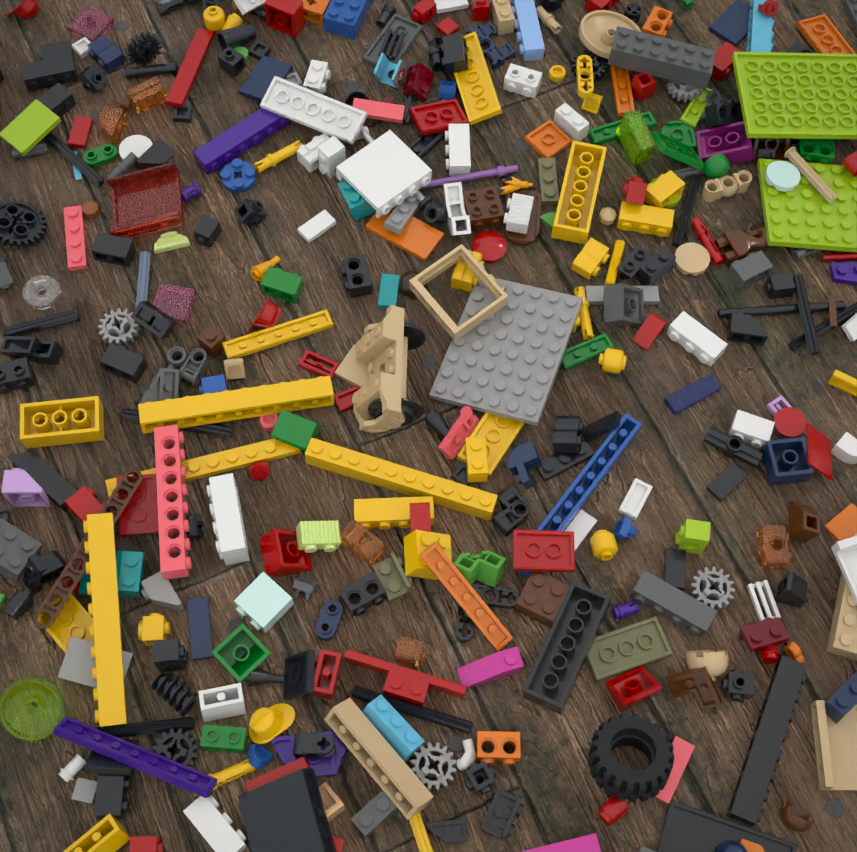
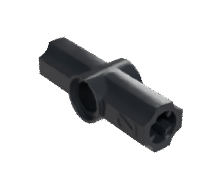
[703,426,764,468]

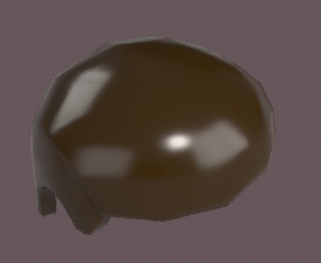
[398,271,428,299]

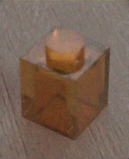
[395,636,427,666]

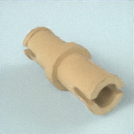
[536,6,562,34]

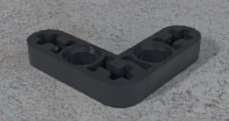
[455,584,519,643]

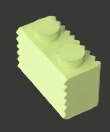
[296,520,341,553]

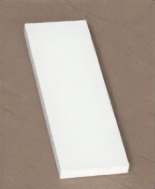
[260,76,367,145]

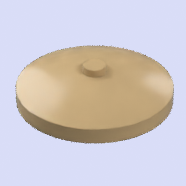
[579,10,641,59]

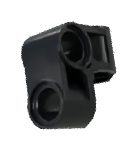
[492,485,529,537]

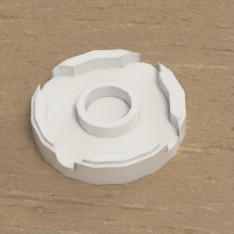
[119,135,153,166]

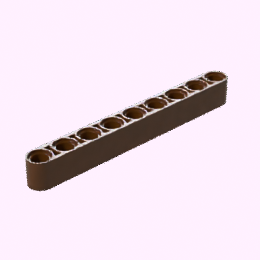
[35,468,142,629]

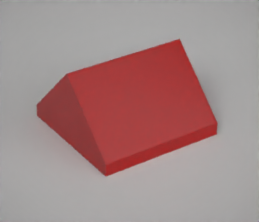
[605,666,662,712]

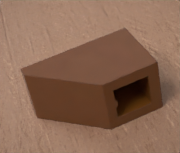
[789,501,820,542]

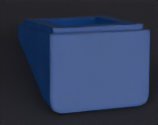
[438,80,457,99]

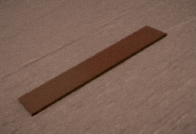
[828,295,837,327]

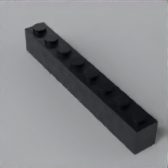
[726,655,807,827]

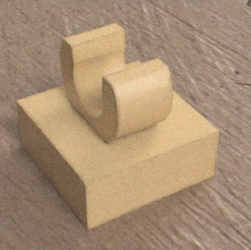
[224,358,245,380]

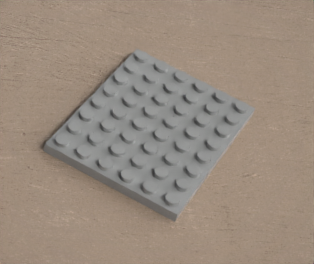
[429,278,583,426]

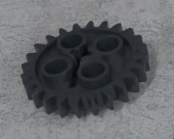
[0,198,47,250]

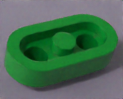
[83,144,118,168]

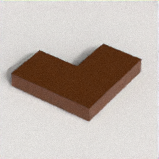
[666,666,722,710]

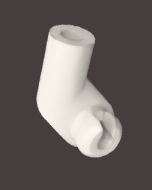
[456,739,477,770]

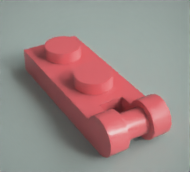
[438,406,479,460]

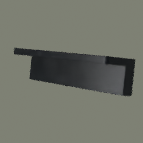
[8,448,77,513]

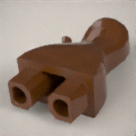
[715,223,768,264]

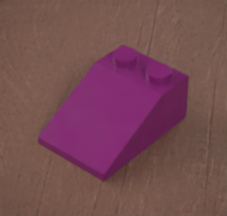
[696,121,754,164]

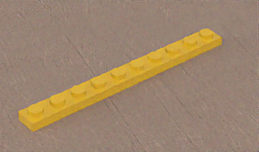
[105,439,301,497]

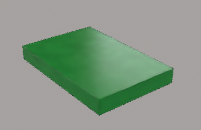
[650,130,705,170]

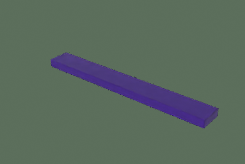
[54,716,217,798]

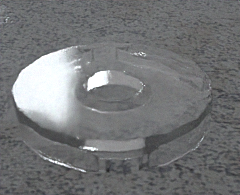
[22,275,61,309]

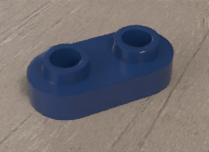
[315,600,343,641]

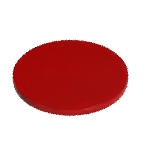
[773,407,807,438]

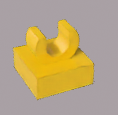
[581,93,603,114]

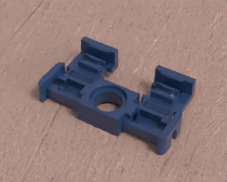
[466,21,516,69]

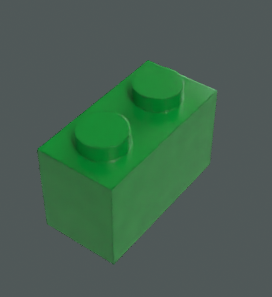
[260,266,304,304]

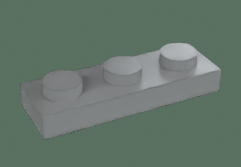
[384,195,420,235]

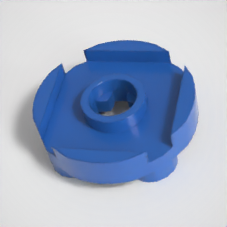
[220,158,256,193]

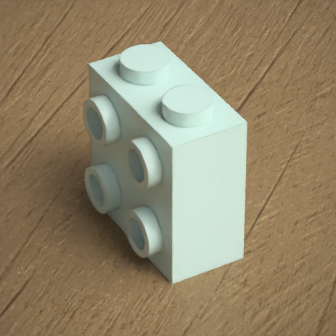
[234,572,294,633]

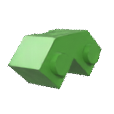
[453,550,507,587]

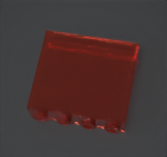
[107,162,185,238]

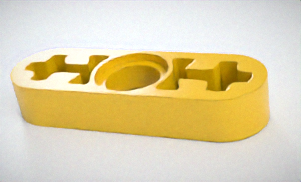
[576,55,594,99]

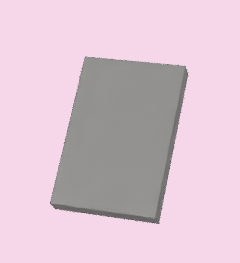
[58,636,133,688]

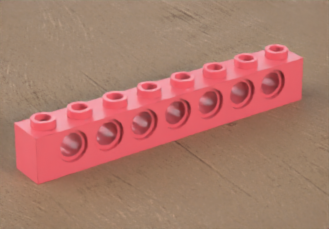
[154,425,192,580]

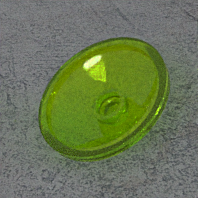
[0,677,65,741]

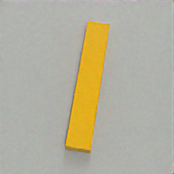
[222,309,334,359]

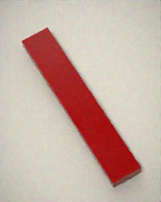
[165,28,214,108]
[344,649,467,699]

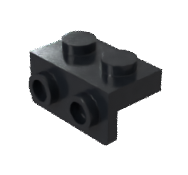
[480,788,524,841]

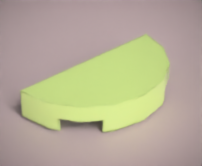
[154,231,190,254]

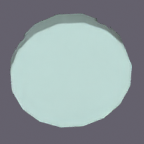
[764,161,801,192]

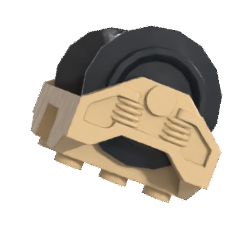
[352,305,426,433]

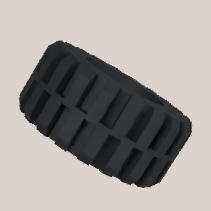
[588,714,674,803]

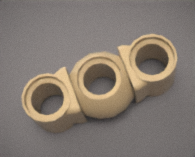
[701,170,752,203]

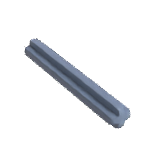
[135,251,151,309]

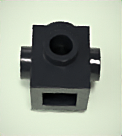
[77,64,108,93]
[235,198,267,227]
[721,669,754,701]
[463,761,496,795]

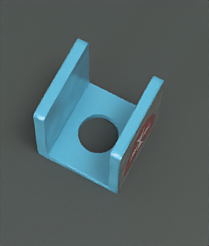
[373,53,407,89]

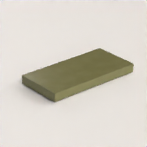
[587,616,673,682]

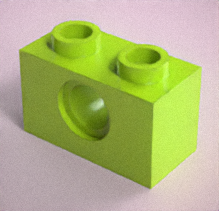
[675,519,711,555]

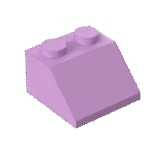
[1,468,52,507]

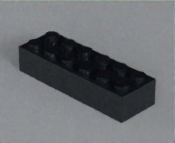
[522,581,611,715]

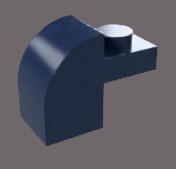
[508,440,542,489]

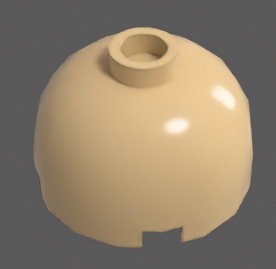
[686,650,729,681]

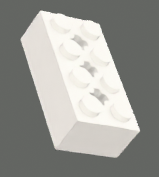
[207,473,250,565]

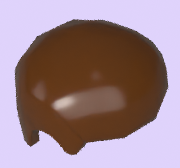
[779,799,814,832]

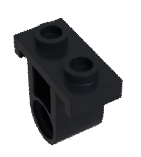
[23,550,67,594]

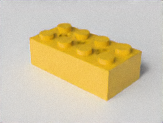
[20,396,104,449]

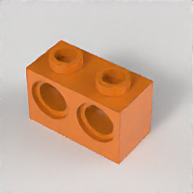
[642,5,674,38]
[476,731,521,765]

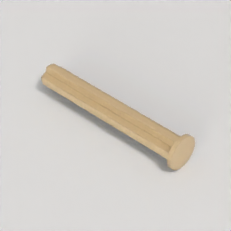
[784,147,837,203]

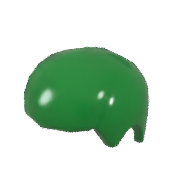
[703,154,730,180]

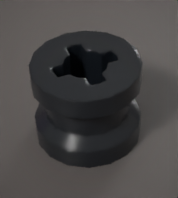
[624,3,642,24]

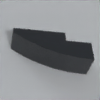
[0,336,63,365]

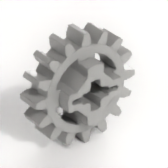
[667,79,704,102]
[98,308,140,346]
[689,566,735,611]
[410,742,457,791]

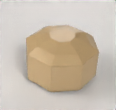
[599,207,617,225]

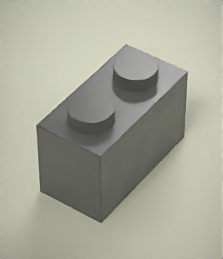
[727,250,773,290]
[351,790,399,839]

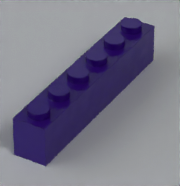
[193,108,291,175]

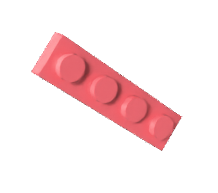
[64,205,88,271]

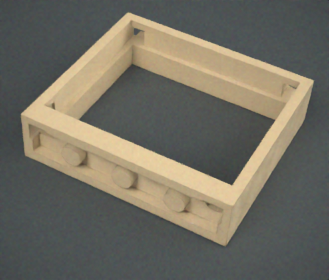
[409,244,508,341]

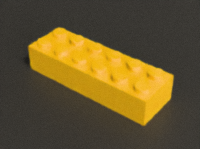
[551,140,607,245]

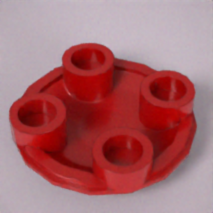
[472,231,507,264]

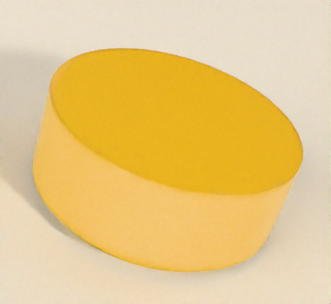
[549,65,566,82]

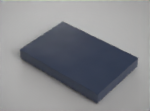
[708,0,753,47]
[238,55,293,102]

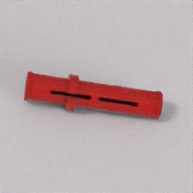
[690,216,725,266]

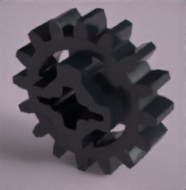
[125,31,162,65]
[571,49,608,82]
[152,728,199,767]

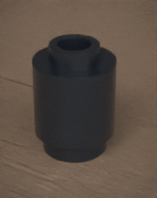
[3,589,34,620]

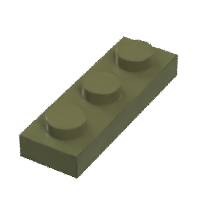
[537,158,559,205]

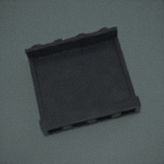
[238,769,336,852]

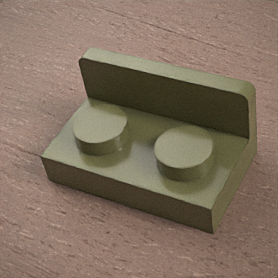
[372,552,413,603]

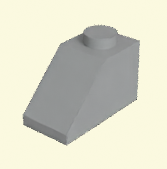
[141,571,184,611]

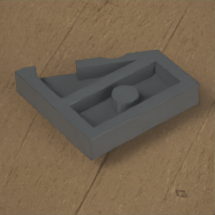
[139,368,179,404]

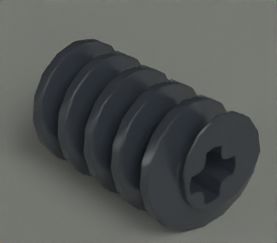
[151,671,198,716]

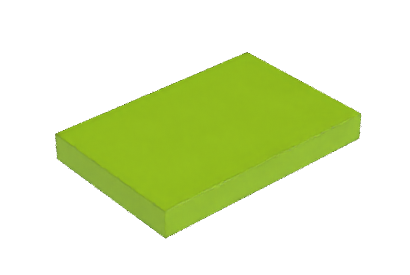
[0,99,61,156]

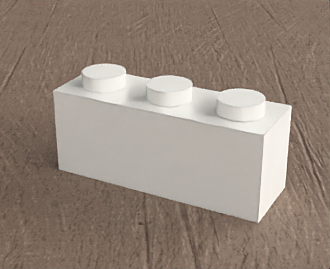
[445,124,471,177]
[667,311,728,367]
[183,795,248,852]

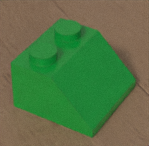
[211,623,271,683]

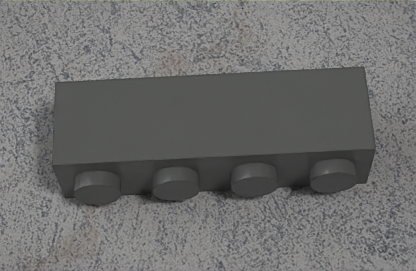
[630,570,717,637]

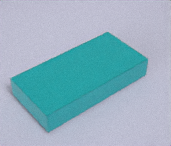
[378,274,400,309]

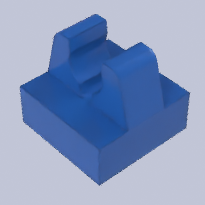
[613,516,637,542]

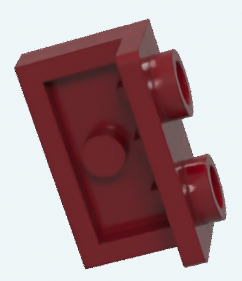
[402,62,434,102]
[738,617,790,653]

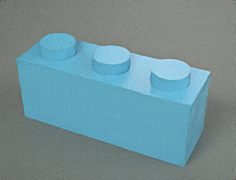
[363,695,425,762]

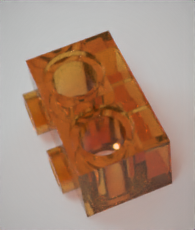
[340,519,385,566]

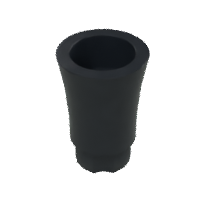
[217,23,256,51]

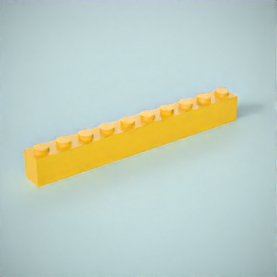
[138,376,334,434]
[305,437,498,521]
[83,513,127,727]

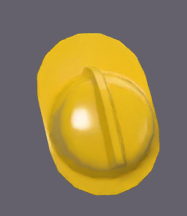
[249,703,295,744]

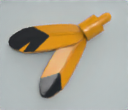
[498,175,533,195]

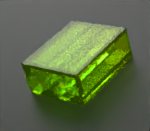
[616,110,656,166]

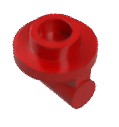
[758,0,778,17]
[248,461,270,480]

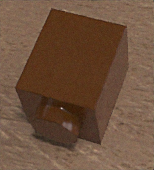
[197,325,226,358]

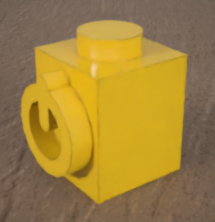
[138,613,170,646]

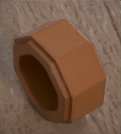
[81,200,100,218]

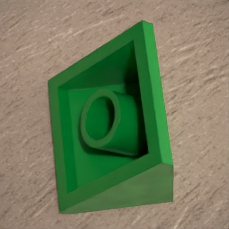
[271,409,322,451]

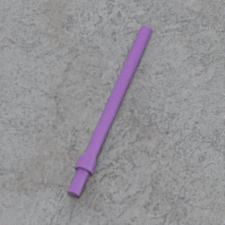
[418,165,518,190]

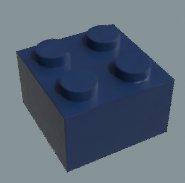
[761,437,814,485]

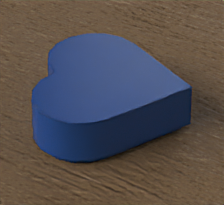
[247,744,274,769]

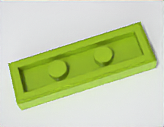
[679,87,712,130]

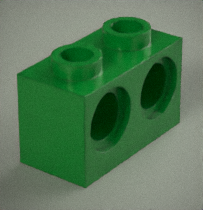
[796,139,835,165]
[200,724,249,754]

